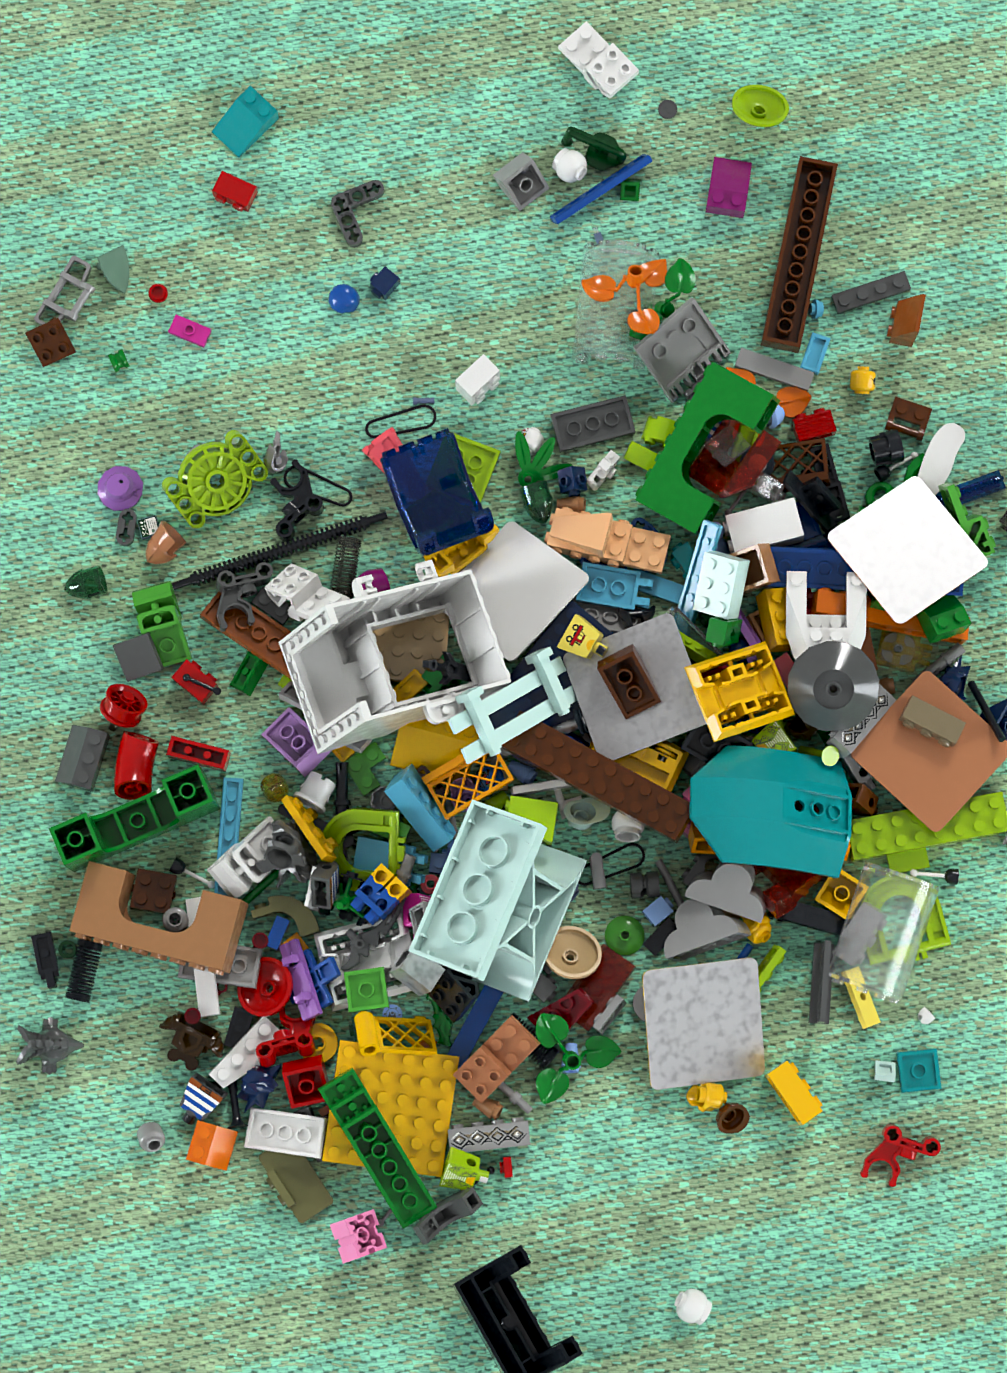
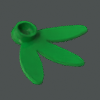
[515,431,573,488]

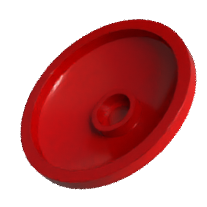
[237,957,293,1017]

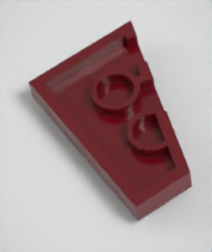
[527,988,595,1045]

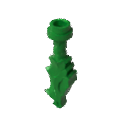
[426,993,453,1047]

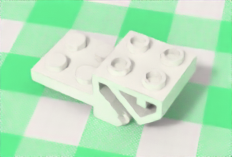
[558,21,639,98]
[265,563,350,622]
[207,816,274,898]

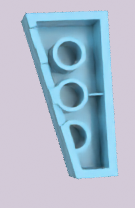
[384,764,456,852]

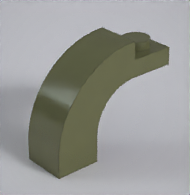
[251,895,321,938]

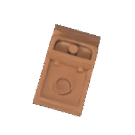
[453,1015,540,1103]

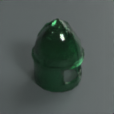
[519,481,553,524]
[64,565,108,599]

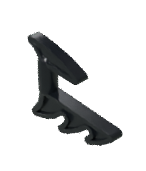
[618,605,656,628]

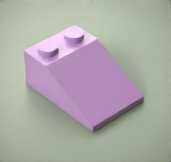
[261,707,332,777]

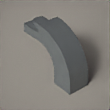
[413,1187,483,1245]

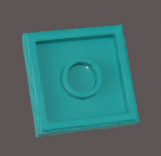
[896,1049,942,1093]

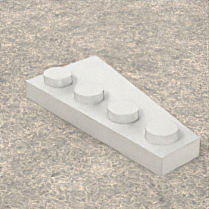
[208,1017,279,1088]

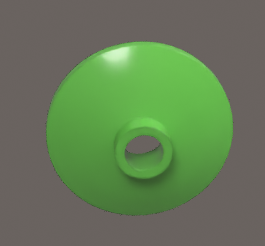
[605,916,645,956]

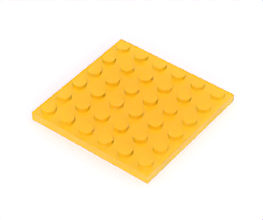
[322,1040,460,1177]

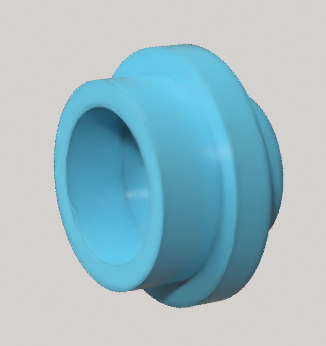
[808,299,824,319]

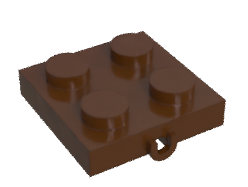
[130,868,177,914]

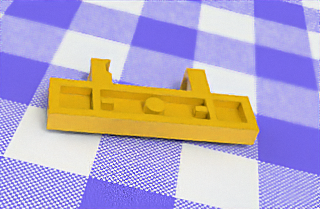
[281,795,339,863]

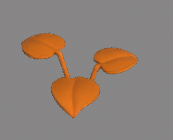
[581,259,667,334]
[725,367,812,446]

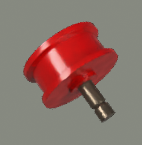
[100,684,148,732]

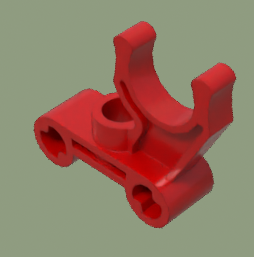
[256,1007,316,1067]
[860,1124,941,1187]

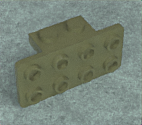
[259,1151,333,1223]

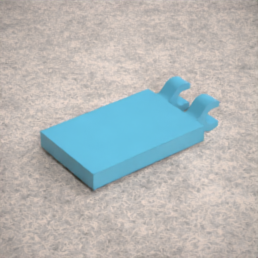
[576,562,654,611]
[353,835,429,887]

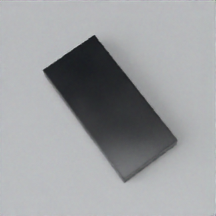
[643,917,677,956]

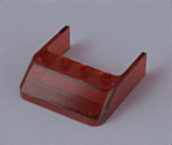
[689,420,782,498]

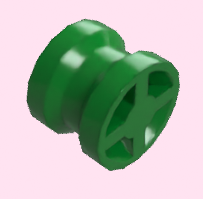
[108,349,130,372]

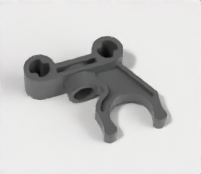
[216,562,273,632]

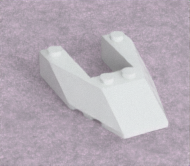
[786,571,867,692]

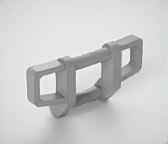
[34,256,95,325]

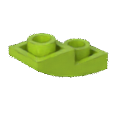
[623,441,657,471]

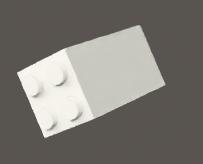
[722,497,804,554]

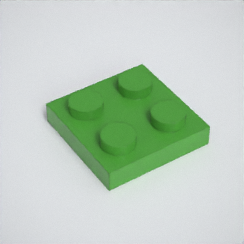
[344,967,390,1013]

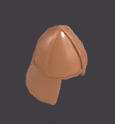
[146,520,186,564]

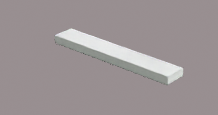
[185,897,220,1018]

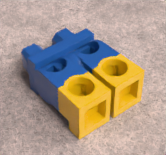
[350,863,412,925]

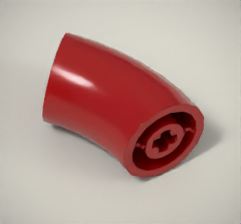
[114,731,159,800]

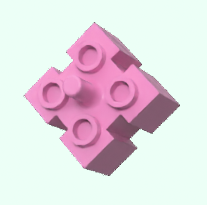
[330,1209,387,1264]

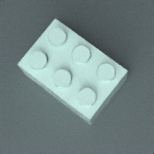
[693,551,750,620]

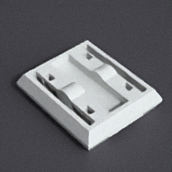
[313,910,412,1012]

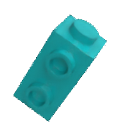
[670,542,694,581]

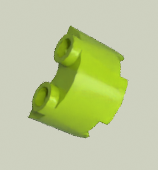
[641,416,676,448]

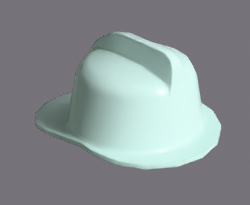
[563,797,611,830]

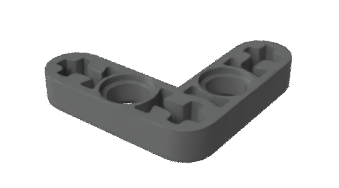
[331,180,384,248]

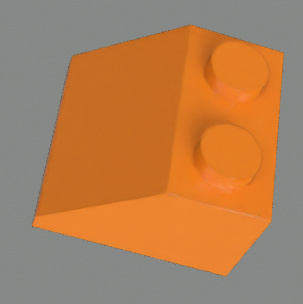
[186,1120,238,1171]

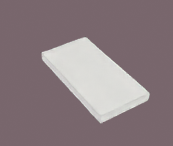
[244,1107,328,1159]

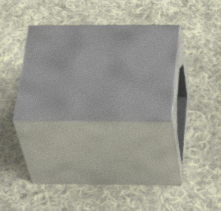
[389,948,445,996]

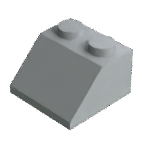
[493,152,549,211]

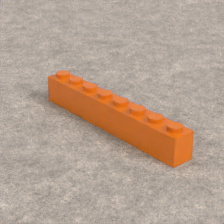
[811,588,970,645]

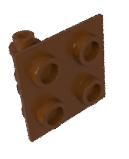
[25,317,76,367]

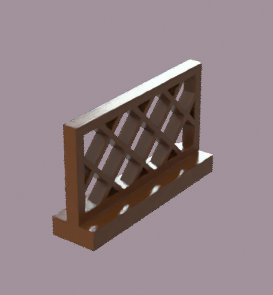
[750,438,831,497]

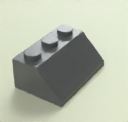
[55,725,110,792]

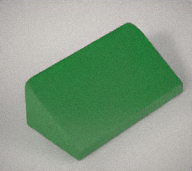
[230,651,268,696]

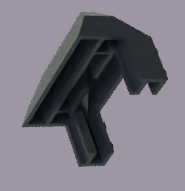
[452,1245,583,1373]

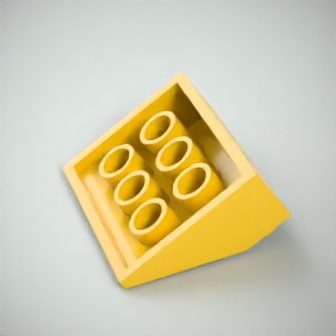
[390,719,479,782]

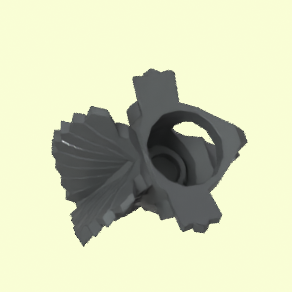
[256,817,318,888]
[16,1017,84,1075]

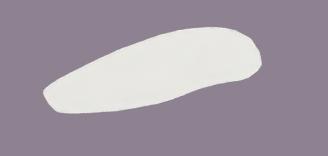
[918,423,965,496]

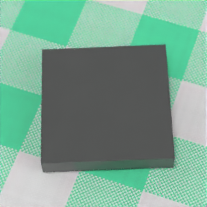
[113,632,164,682]

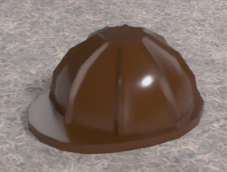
[716,1103,750,1134]

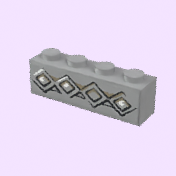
[826,684,896,759]
[448,1117,531,1152]

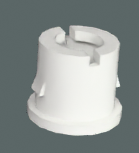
[293,771,336,814]

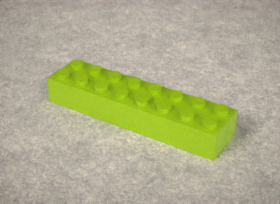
[850,792,1007,862]

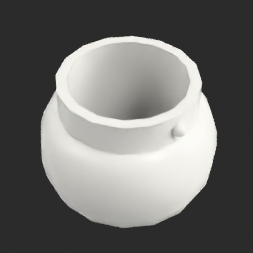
[552,148,587,183]
[612,811,645,843]
[674,1288,712,1325]

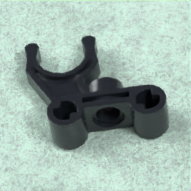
[270,459,324,542]

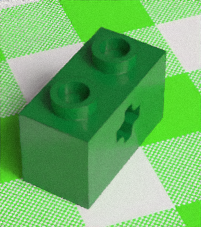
[705,617,743,648]

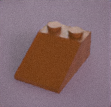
[887,294,926,347]

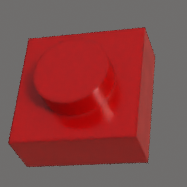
[499,1157,513,1178]

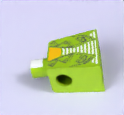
[752,721,797,752]
[439,1147,489,1190]

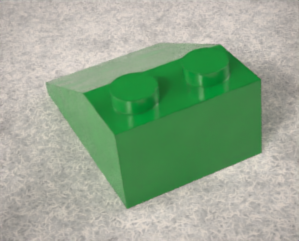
[916,595,972,644]

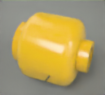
[850,366,876,394]

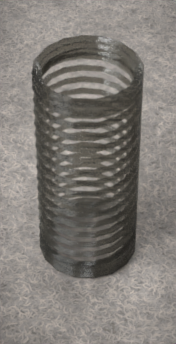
[330,536,362,599]

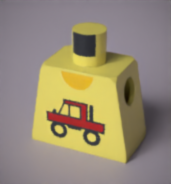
[557,614,608,659]

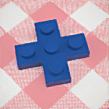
[290,949,341,1010]

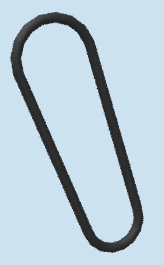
[365,404,436,438]
[283,466,353,507]
[578,843,645,886]

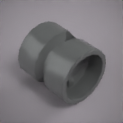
[630,871,660,899]

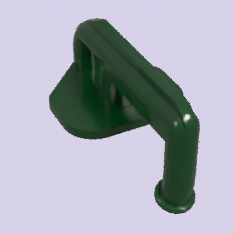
[561,126,627,171]

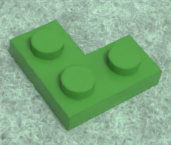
[345,742,386,796]

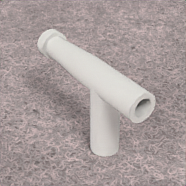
[554,789,582,819]

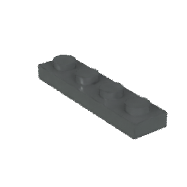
[831,271,911,314]

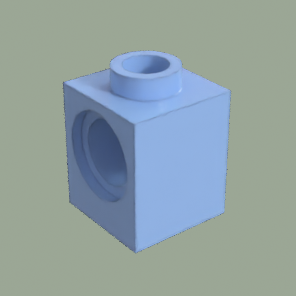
[642,896,673,928]

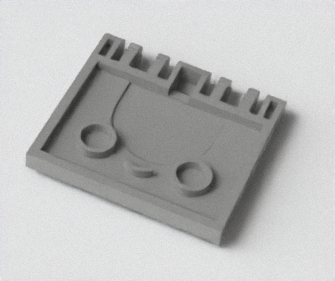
[633,297,731,403]

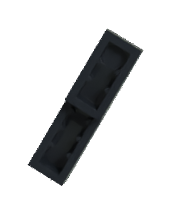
[810,443,850,523]

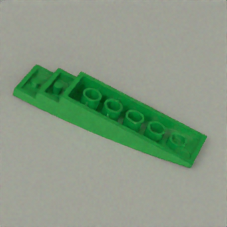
[318,1068,437,1229]

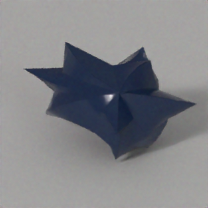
[939,656,971,701]
[237,1064,281,1113]

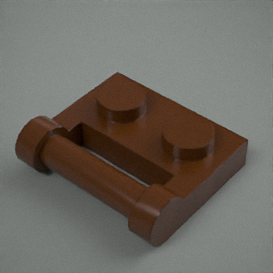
[885,397,932,442]

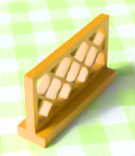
[422,753,515,820]

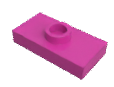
[168,314,212,348]

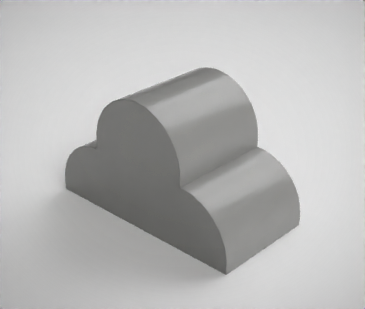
[685,862,767,923]
[664,899,751,962]

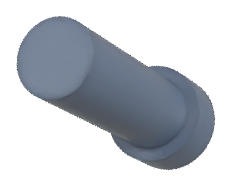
[413,397,435,405]

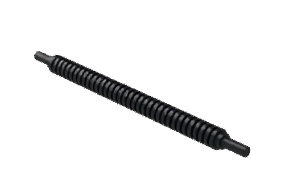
[172,511,388,590]

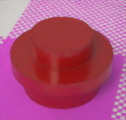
[148,284,168,303]

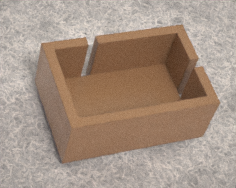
[729,543,780,594]

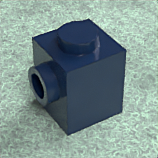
[370,266,400,300]

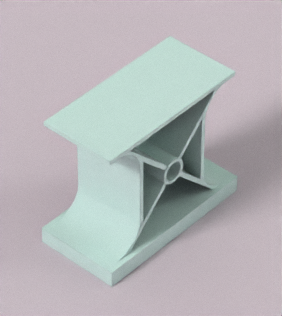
[409,799,587,1002]

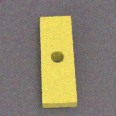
[841,966,881,1029]

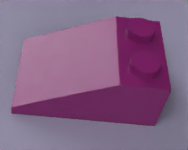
[705,157,752,218]

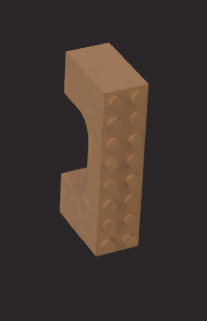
[69,861,249,976]

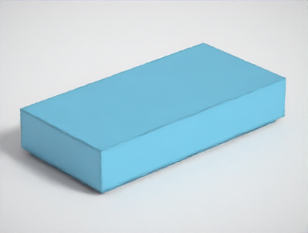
[800,332,831,375]

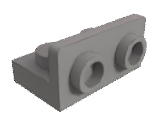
[587,991,626,1035]

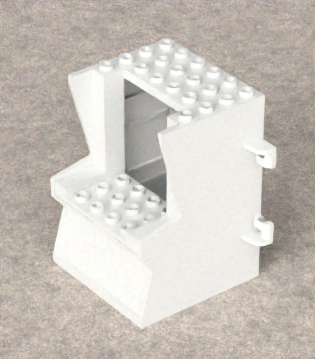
[279,560,511,754]

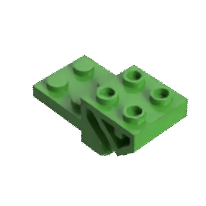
[938,483,996,556]
[132,581,192,667]

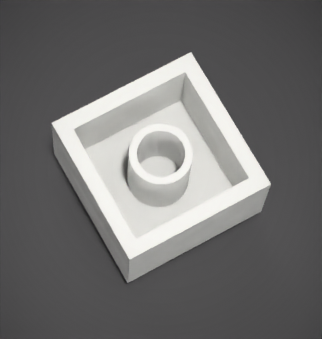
[455,354,500,406]

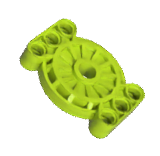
[162,430,268,528]

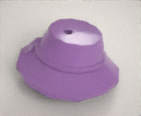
[98,466,143,511]

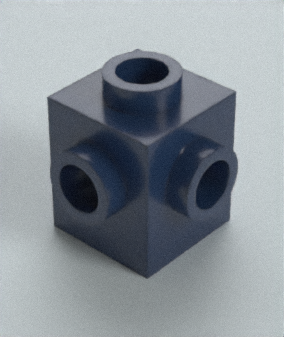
[558,466,588,497]

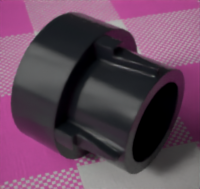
[869,429,904,466]

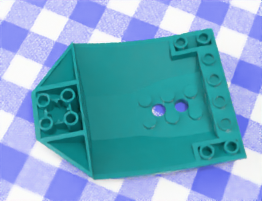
[689,745,852,878]

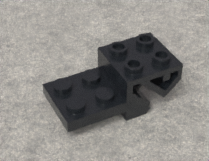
[428,964,479,1023]

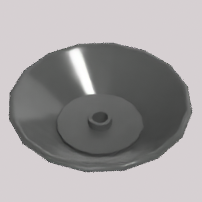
[787,641,879,732]

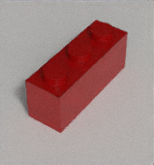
[166,735,231,772]

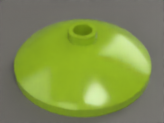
[732,85,789,127]

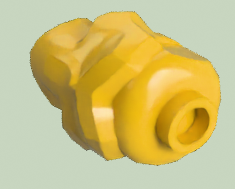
[740,913,772,944]
[686,1083,727,1112]

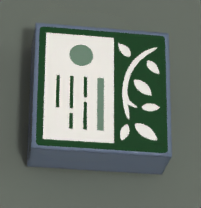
[137,515,159,540]

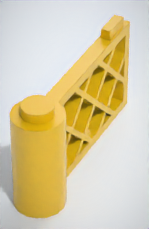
[354,1011,437,1056]

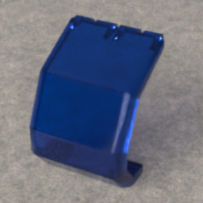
[380,428,494,556]

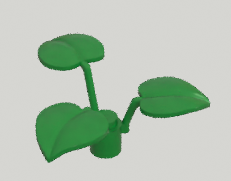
[629,258,708,340]
[535,1013,622,1104]

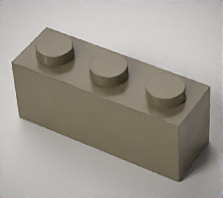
[899,695,966,747]

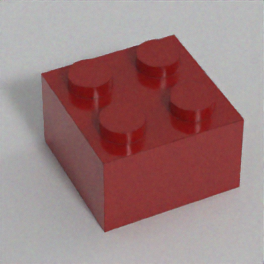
[282,1054,329,1109]

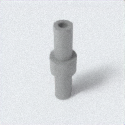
[498,1082,533,1114]

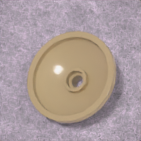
[545,926,602,979]

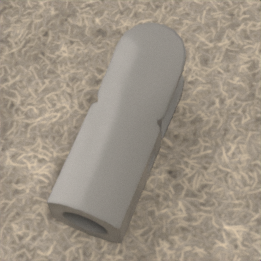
[589,852,607,890]

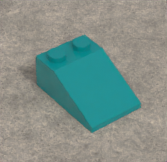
[212,85,279,158]

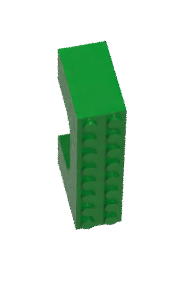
[635,362,781,536]
[49,764,220,872]

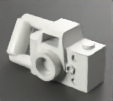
[587,450,620,491]

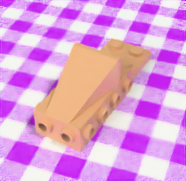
[544,507,671,574]

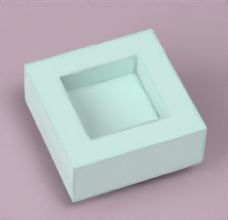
[874,1060,896,1082]

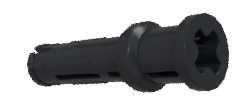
[333,762,351,816]

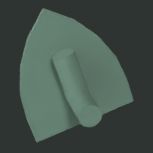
[96,245,129,294]

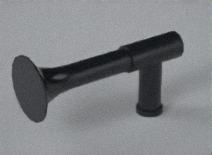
[210,1080,248,1129]

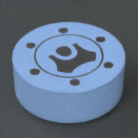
[382,1004,403,1018]

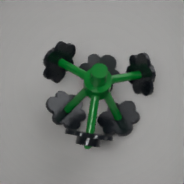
[318,870,371,926]

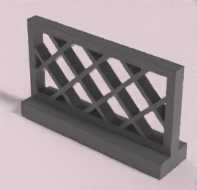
[808,940,834,1024]

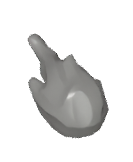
[263,431,288,473]

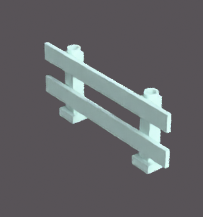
[447,647,577,764]

